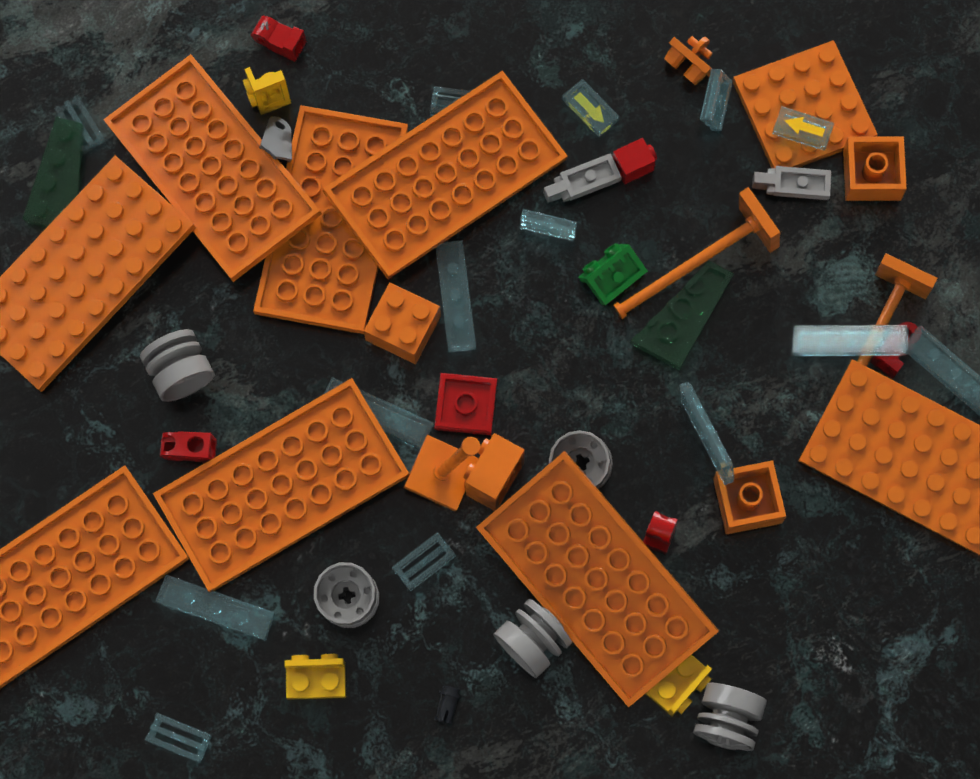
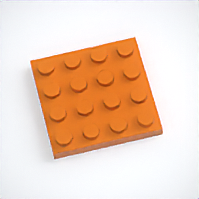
[733,40,878,169]

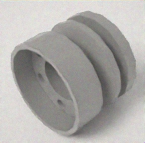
[140,329,215,402]
[549,430,613,489]
[314,562,379,628]
[494,599,572,678]
[693,683,767,751]

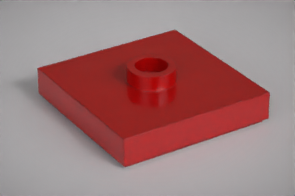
[434,373,497,436]

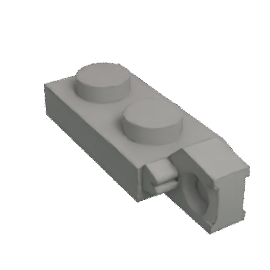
[543,153,622,203]
[752,166,831,200]

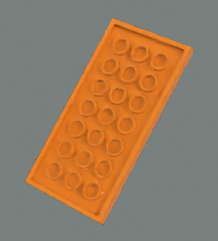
[103,54,322,282]
[323,70,568,279]
[253,105,408,334]
[0,155,196,392]
[799,359,980,556]
[153,378,410,593]
[476,451,719,707]
[0,465,189,689]

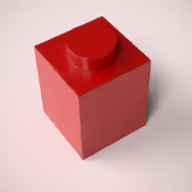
[612,138,657,185]

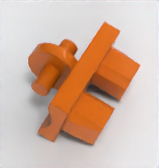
[664,36,715,85]

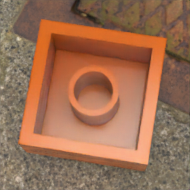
[843,136,907,201]
[364,282,441,364]
[463,433,525,511]
[713,461,786,534]

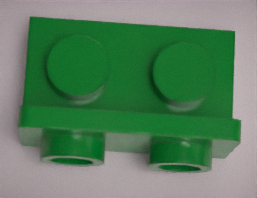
[578,243,648,305]

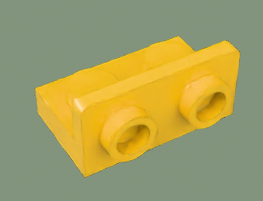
[243,67,291,115]
[284,654,346,700]
[645,655,712,716]

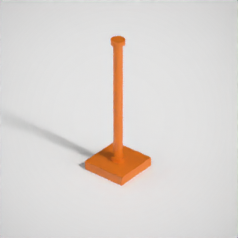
[613,187,780,319]
[857,253,938,367]
[403,435,480,511]

